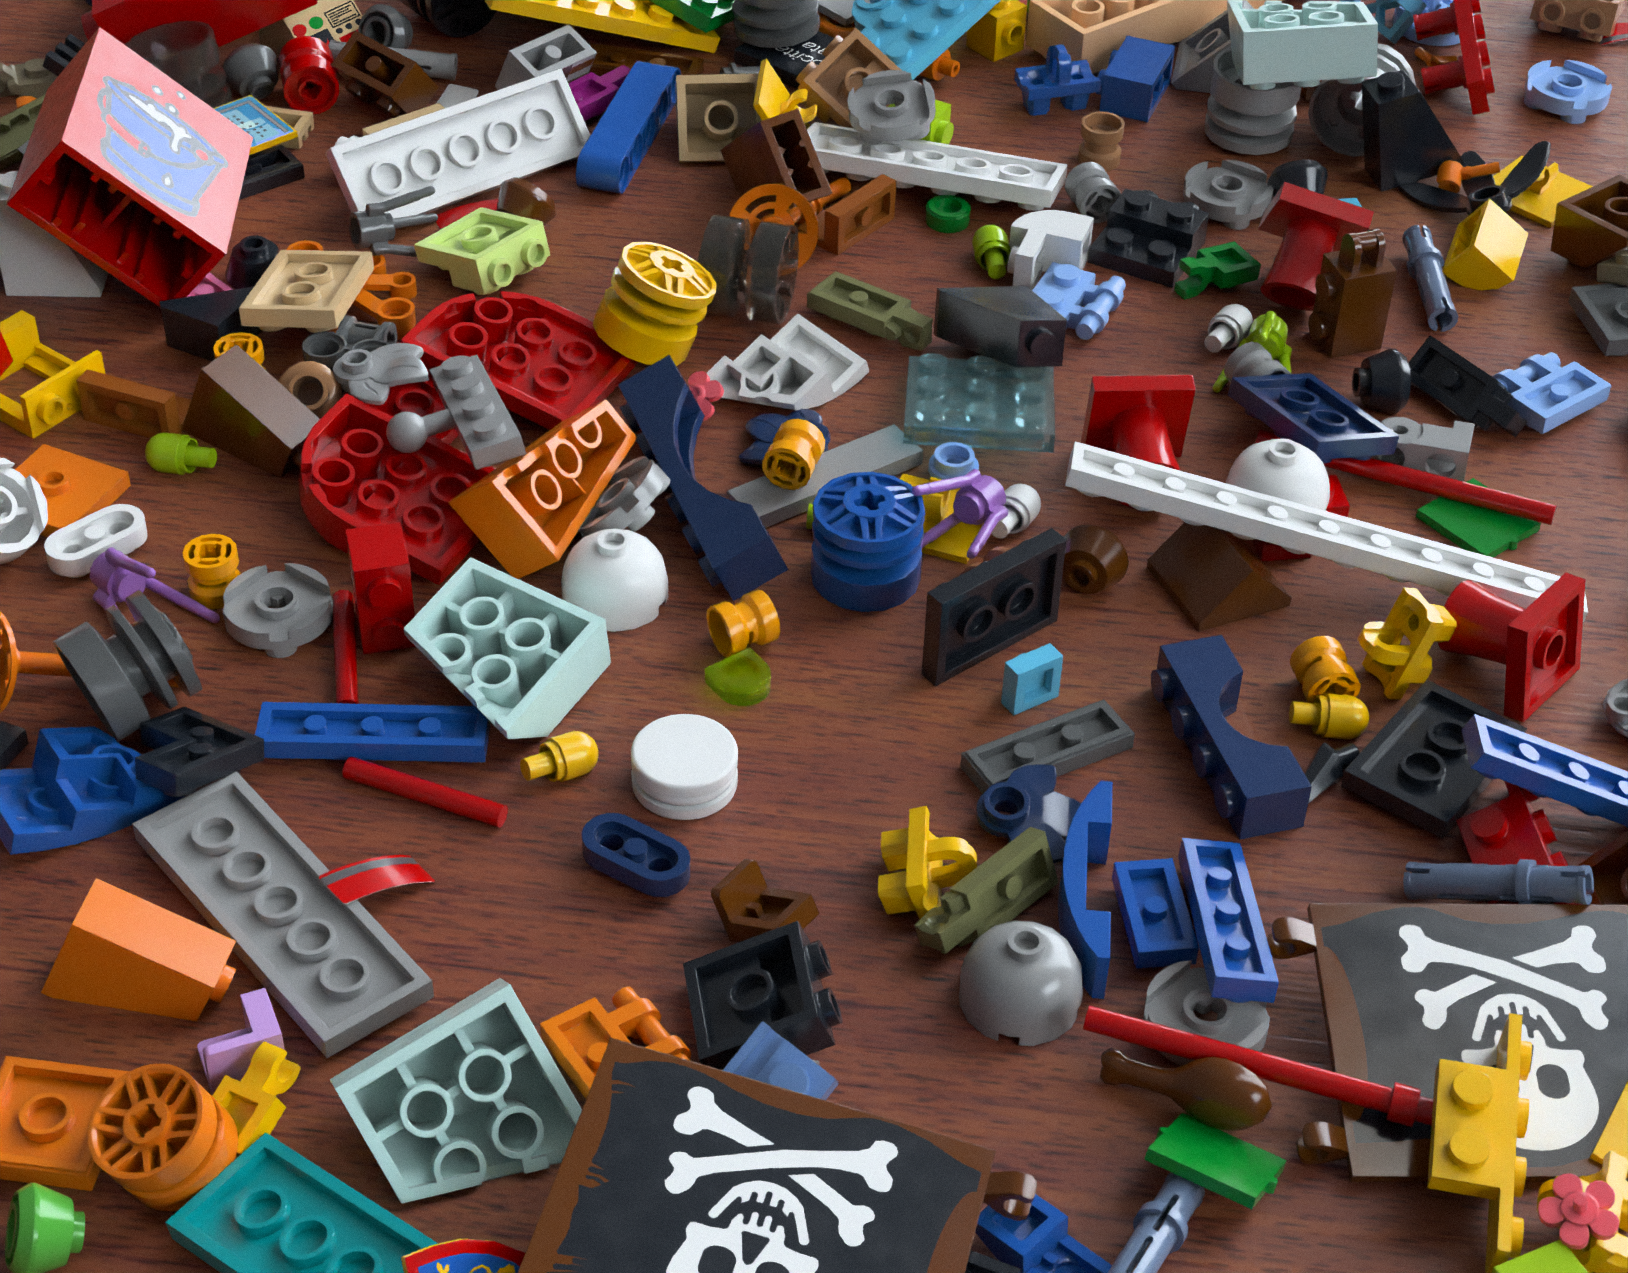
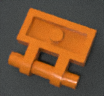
[540,987,692,1099]

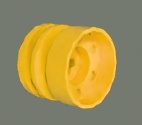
[593,242,717,366]

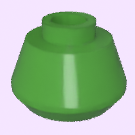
[5,1182,85,1273]

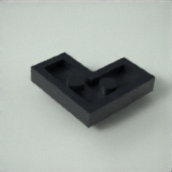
[135,706,264,797]

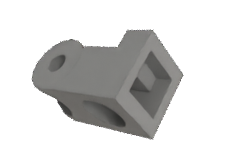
[1373,417,1475,482]

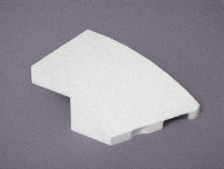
[707,313,869,410]

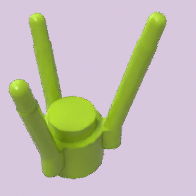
[1212,311,1292,393]

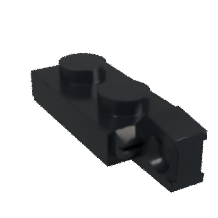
[1408,336,1527,437]

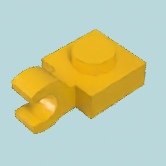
[212,1041,301,1158]

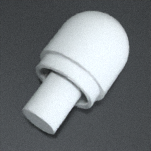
[1204,304,1253,352]
[992,484,1041,538]

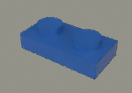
[1112,858,1199,968]

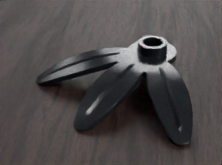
[1397,141,1551,216]

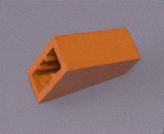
[41,878,236,1021]

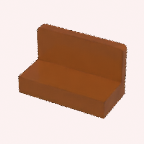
[798,174,896,256]
[76,369,191,438]

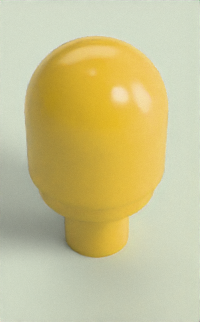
[1289,693,1369,740]
[520,731,599,782]

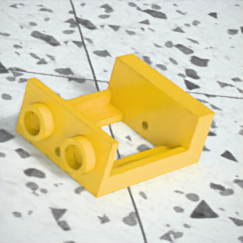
[0,310,106,439]

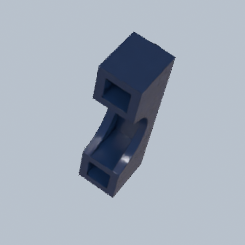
[1151,635,1312,840]

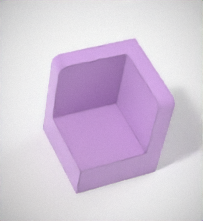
[197,988,286,1095]

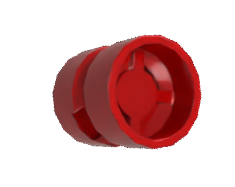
[278,36,340,114]

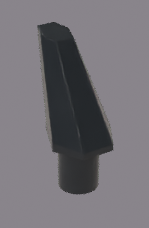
[1304,742,1360,804]

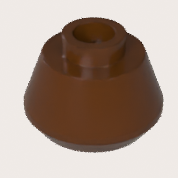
[496,177,556,225]
[1062,525,1129,594]

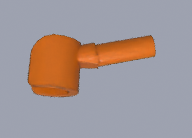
[1414,47,1458,67]
[1436,160,1500,193]

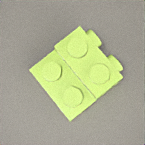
[414,207,550,295]

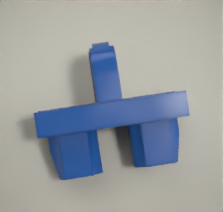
[1014,44,1101,116]

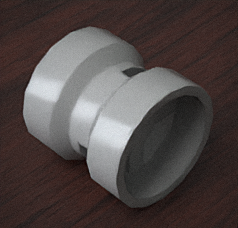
[1064,162,1121,223]
[1224,342,1291,383]

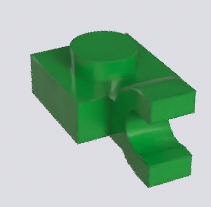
[1174,241,1261,300]

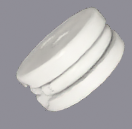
[631,714,738,820]

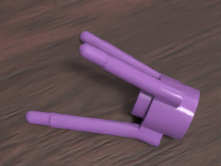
[912,469,1008,559]
[90,547,220,623]

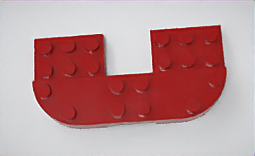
[299,291,639,585]

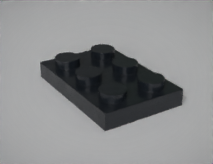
[921,528,1067,686]
[1341,680,1527,839]

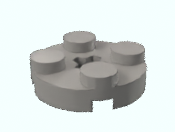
[847,70,936,145]
[1183,160,1274,230]
[578,456,671,537]
[223,563,333,658]
[1143,960,1270,1066]

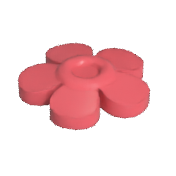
[688,371,724,421]
[1538,1173,1619,1249]

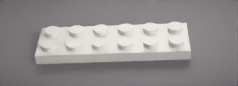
[325,69,590,218]
[807,122,1068,211]

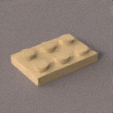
[239,250,374,333]

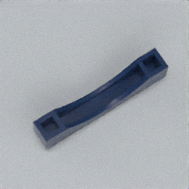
[618,355,789,601]

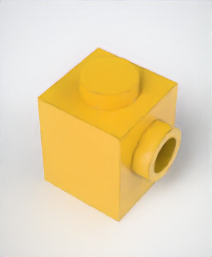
[966,0,1027,62]

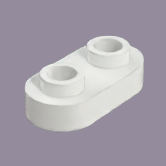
[44,504,148,578]

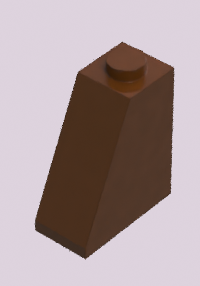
[720,108,832,209]
[182,344,320,478]

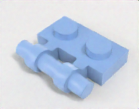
[1032,262,1126,340]
[1492,352,1611,434]

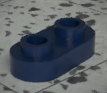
[582,813,690,897]

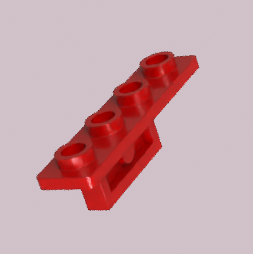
[1456,781,1583,905]

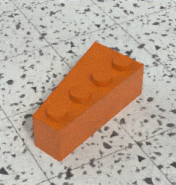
[448,400,637,579]

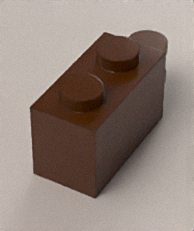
[1308,228,1397,358]

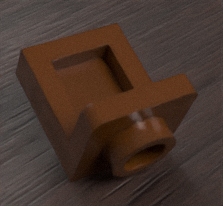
[711,859,819,942]

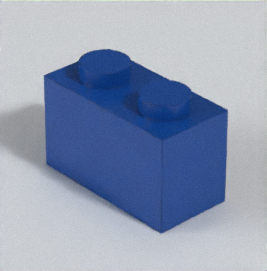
[1096,36,1175,122]

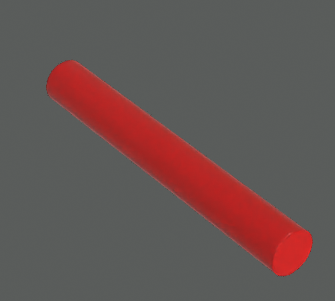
[332,590,359,704]
[342,756,508,828]

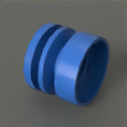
[811,472,925,612]

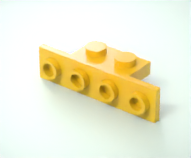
[1427,1013,1532,1273]

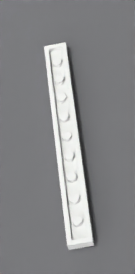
[1065,442,1588,622]

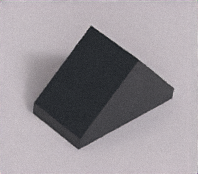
[160,286,263,362]

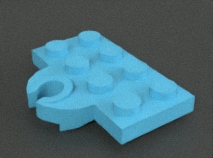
[852,0,1001,80]

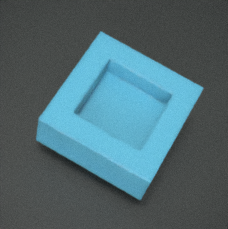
[1001,643,1063,716]

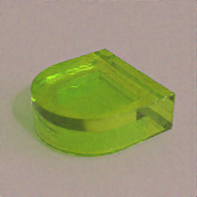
[705,647,771,706]

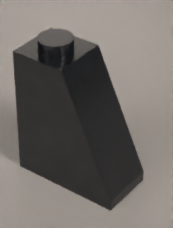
[1361,70,1463,192]
[933,286,1067,368]

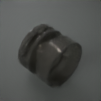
[125,21,233,108]

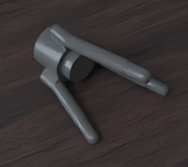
[349,186,438,257]

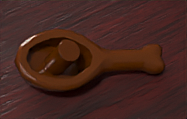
[1100,1048,1272,1131]

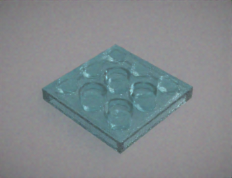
[903,353,1055,453]

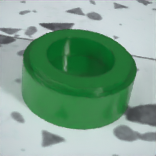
[925,195,971,233]

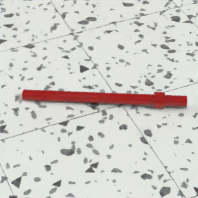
[1255,430,1557,525]
[1083,1005,1433,1127]

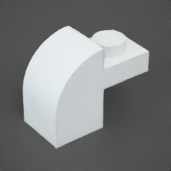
[1007,210,1094,290]

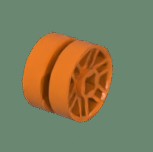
[87,1064,238,1211]

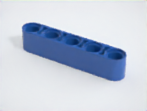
[576,61,681,194]

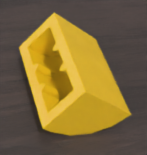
[1442,199,1529,291]

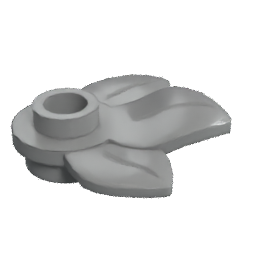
[333,343,429,405]

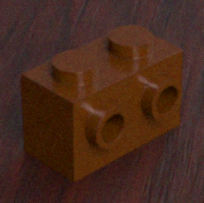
[331,30,439,118]

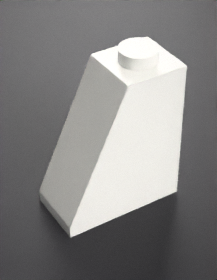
[0,171,108,297]

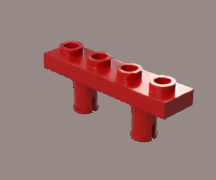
[1413,0,1495,115]

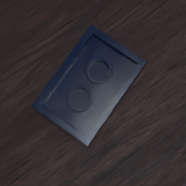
[1228,373,1399,463]

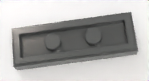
[960,699,1135,794]

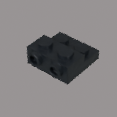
[1088,189,1209,288]
[683,920,843,1070]

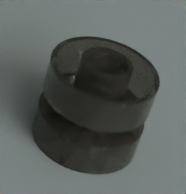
[697,214,799,324]

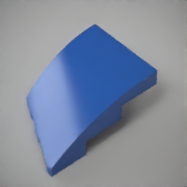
[0,726,185,855]

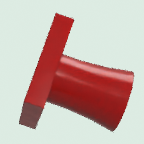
[1258,182,1374,311]
[1081,375,1196,508]
[1438,573,1586,722]

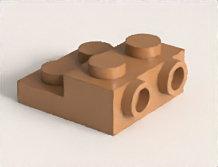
[1529,0,1625,42]
[796,28,901,128]

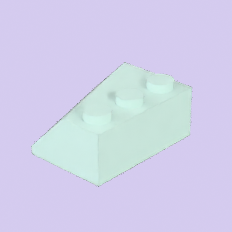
[1227,0,1378,90]
[403,557,611,739]
[329,978,582,1204]

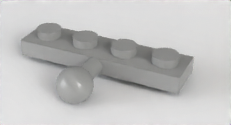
[386,355,526,470]

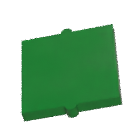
[1416,478,1541,558]
[1144,1113,1287,1210]

